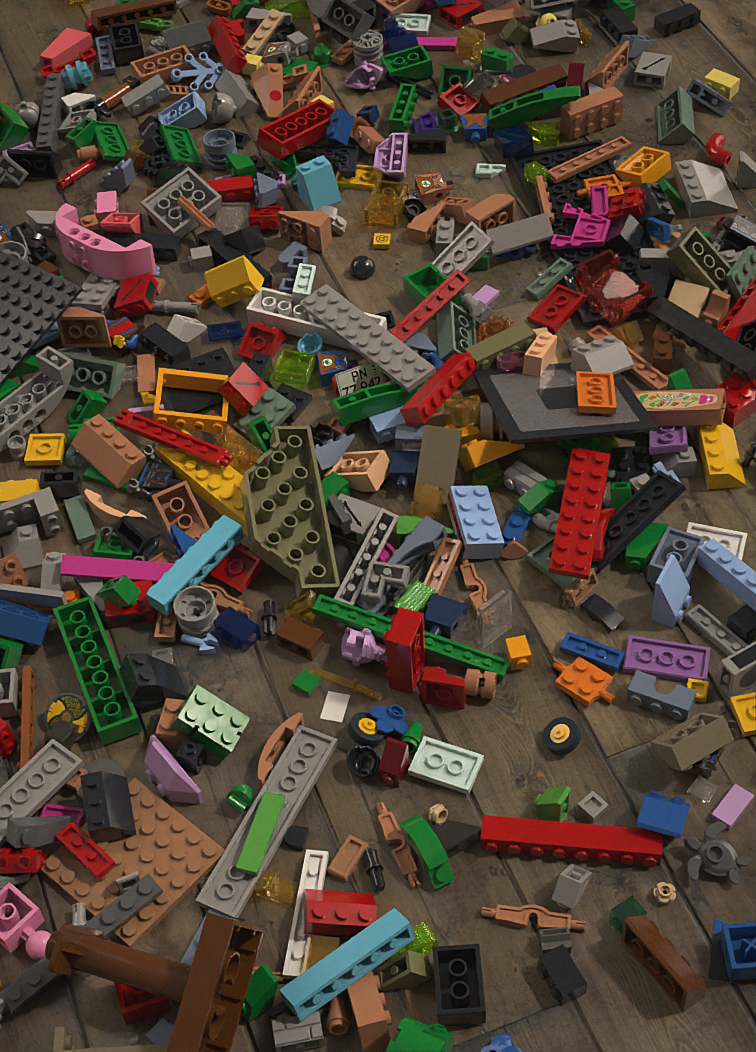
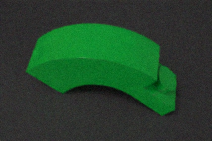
[399,814,455,890]

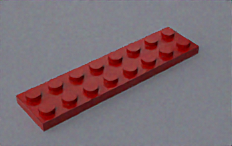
[548,447,610,580]

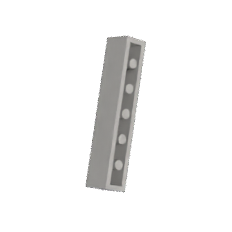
[334,508,399,606]

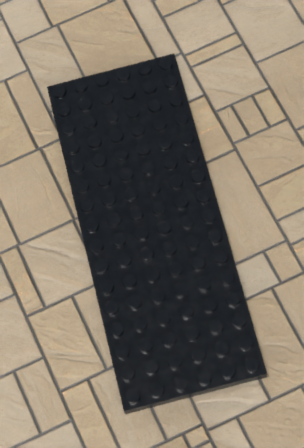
[510,139,674,327]

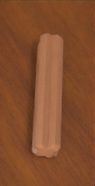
[177,195,214,232]

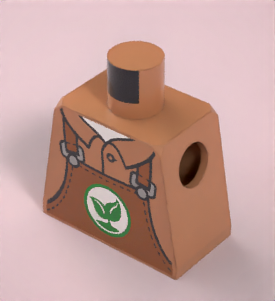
[414,173,453,206]

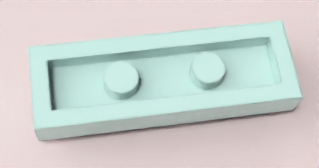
[292,263,316,300]

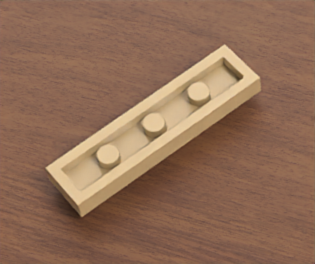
[242,8,285,55]

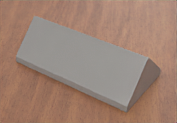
[214,69,263,118]
[484,212,554,256]

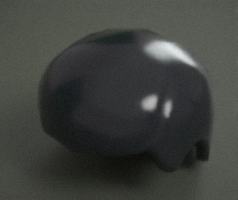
[275,22,296,42]
[402,197,427,221]
[349,255,376,279]
[308,423,335,447]
[346,745,381,778]

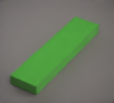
[236,791,286,876]

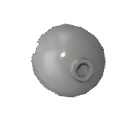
[211,92,236,124]

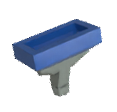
[647,217,683,242]

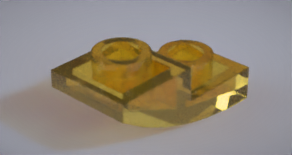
[575,18,591,47]

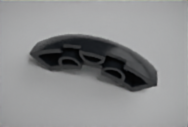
[138,115,166,154]

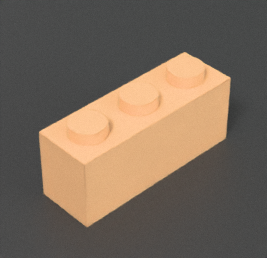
[523,332,557,377]

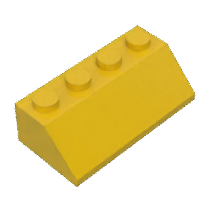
[696,422,746,490]

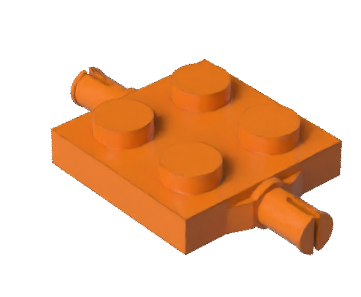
[577,174,632,202]
[552,656,615,707]

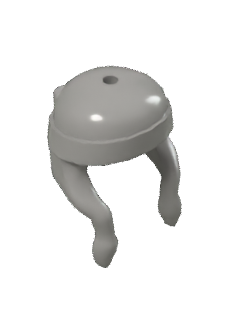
[14,101,41,129]

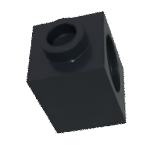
[176,738,208,775]

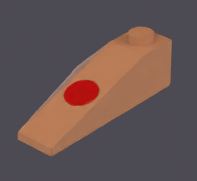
[251,63,283,120]

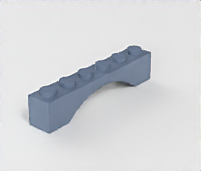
[355,516,447,616]

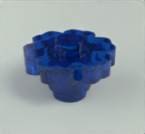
[379,18,407,41]

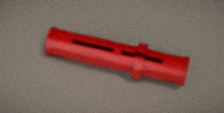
[56,159,96,190]

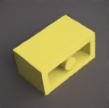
[704,69,740,100]

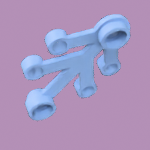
[170,52,226,92]

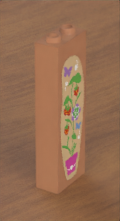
[633,388,726,426]

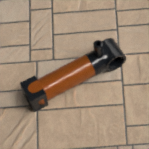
[83,75,141,121]

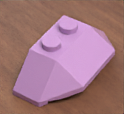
[374,133,408,178]
[144,734,204,804]

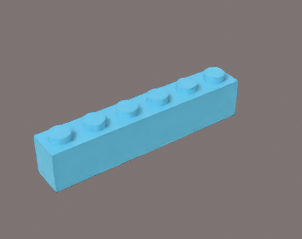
[146,515,244,616]
[280,908,415,1022]

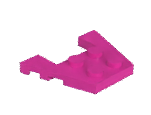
[551,203,611,249]

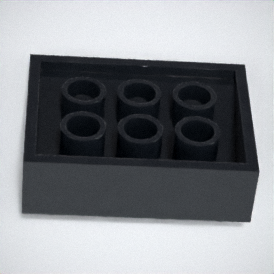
[162,347,234,414]

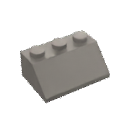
[570,335,634,375]

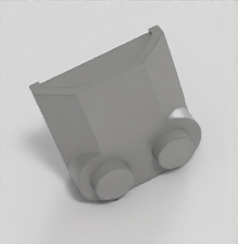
[57,109,97,133]

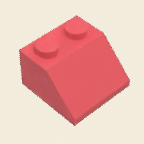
[100,213,144,234]

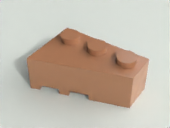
[346,970,392,1052]

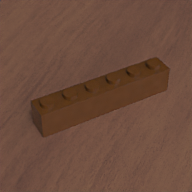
[91,0,177,31]
[480,63,568,113]

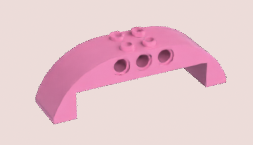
[55,203,157,280]

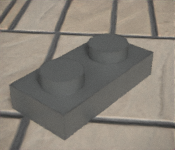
[328,493,353,535]

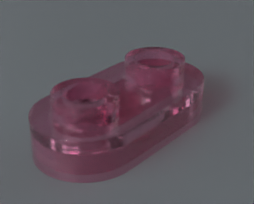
[497,351,526,371]

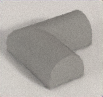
[0,153,29,185]
[361,560,410,604]

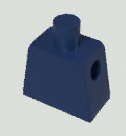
[389,451,420,491]
[424,593,468,638]

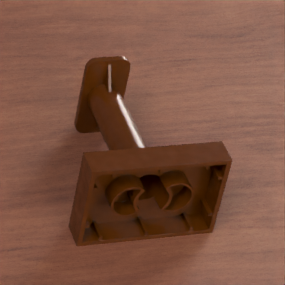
[45,912,265,1052]

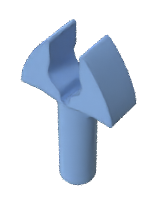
[181,633,219,655]

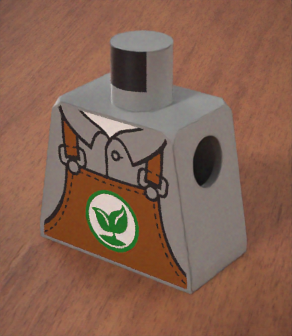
[262,41,299,67]

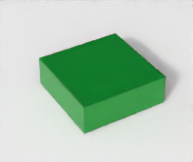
[292,669,321,697]

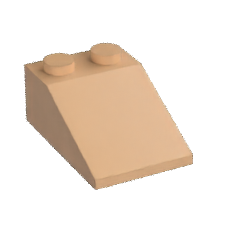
[324,450,391,492]

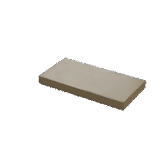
[653,279,710,348]

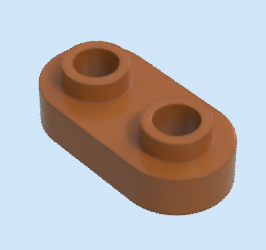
[206,0,232,16]

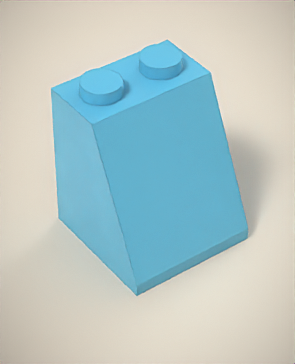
[295,155,342,211]

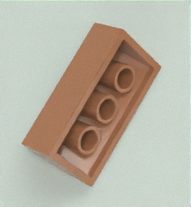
[585,40,629,94]
[282,66,323,117]
[71,414,146,489]

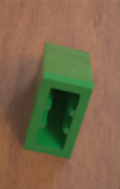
[624,522,669,570]

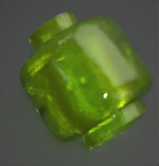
[524,161,548,186]

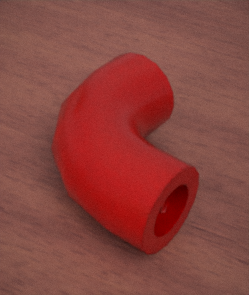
[705,133,732,168]

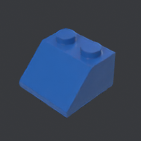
[636,790,690,838]

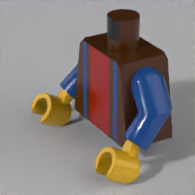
[106,317,145,356]

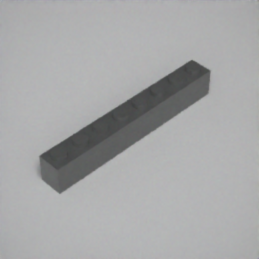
[36,73,66,153]

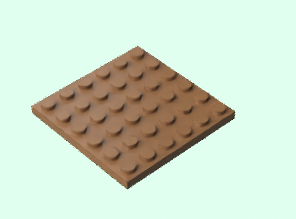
[40,778,225,948]

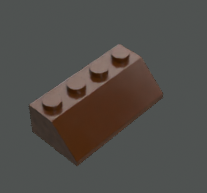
[621,915,707,1012]

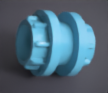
[61,60,93,90]

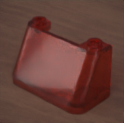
[576,249,653,326]

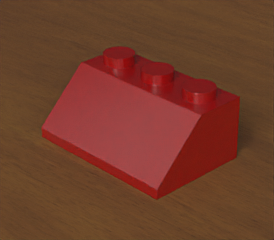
[303,889,377,937]

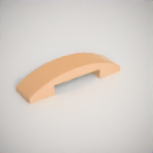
[84,489,147,525]

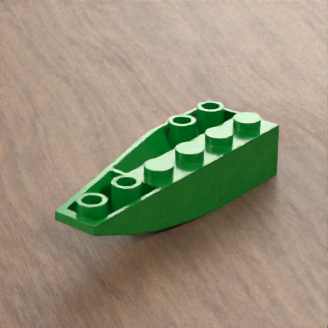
[488,86,581,133]
[328,379,429,426]

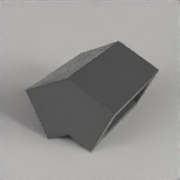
[539,927,572,954]

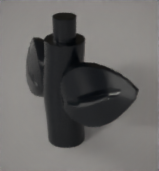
[10,227,47,264]

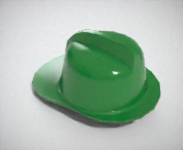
[310,43,334,68]

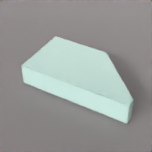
[475,163,506,178]

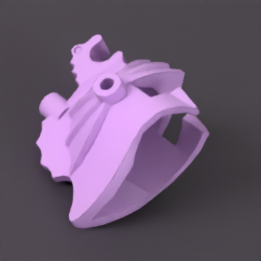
[344,61,387,90]
[341,627,387,666]

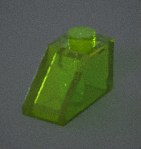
[528,122,560,147]

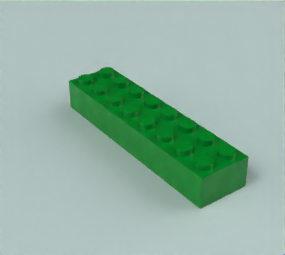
[53,596,142,746]

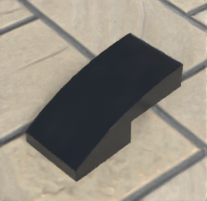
[580,593,625,633]

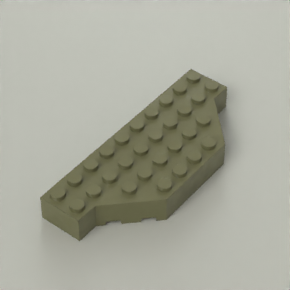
[240,426,340,600]

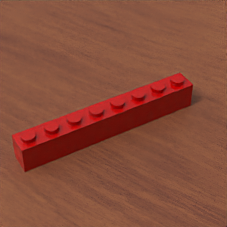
[481,815,663,866]

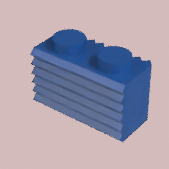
[325,109,355,145]

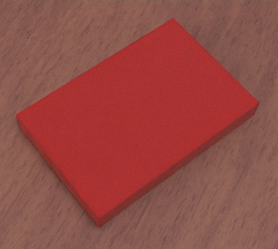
[527,284,586,333]

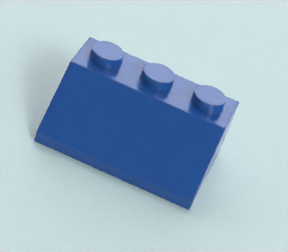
[0,599,54,647]

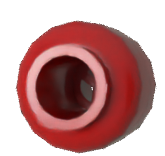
[85,17,104,38]

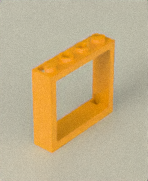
[153,368,229,434]

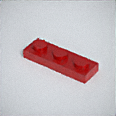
[55,821,116,880]

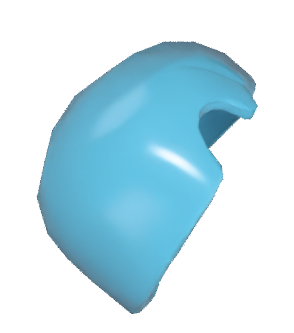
[297,332,323,359]

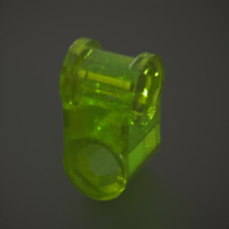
[472,461,505,489]
[395,922,439,957]

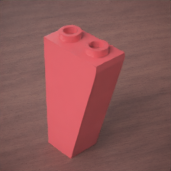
[40,28,94,68]

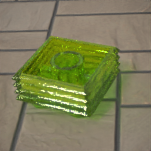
[272,349,316,386]

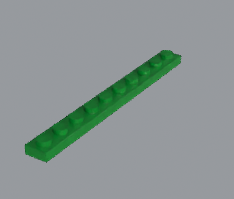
[312,594,510,681]

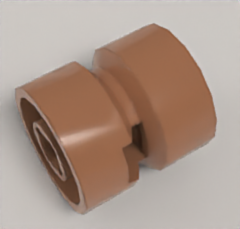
[465,668,497,699]

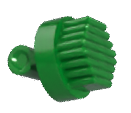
[226,783,254,813]

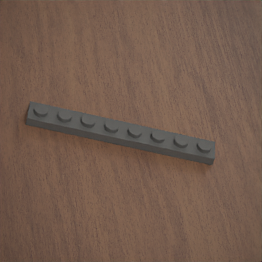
[0,873,163,1013]

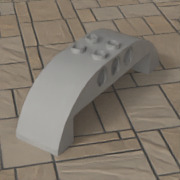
[0,346,74,452]

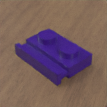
[412,111,438,133]

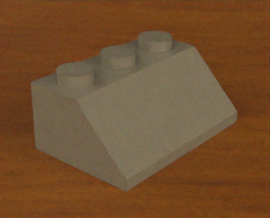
[650,712,734,771]

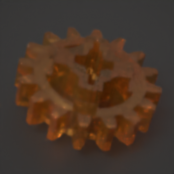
[478,316,514,341]

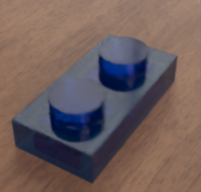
[207,321,243,342]

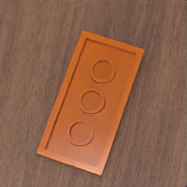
[576,371,617,415]

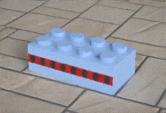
[446,485,504,559]

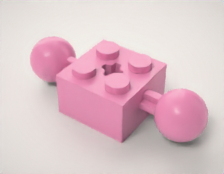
[0,882,51,961]

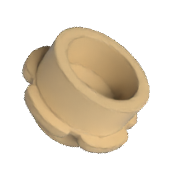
[428,804,448,825]
[653,882,676,904]

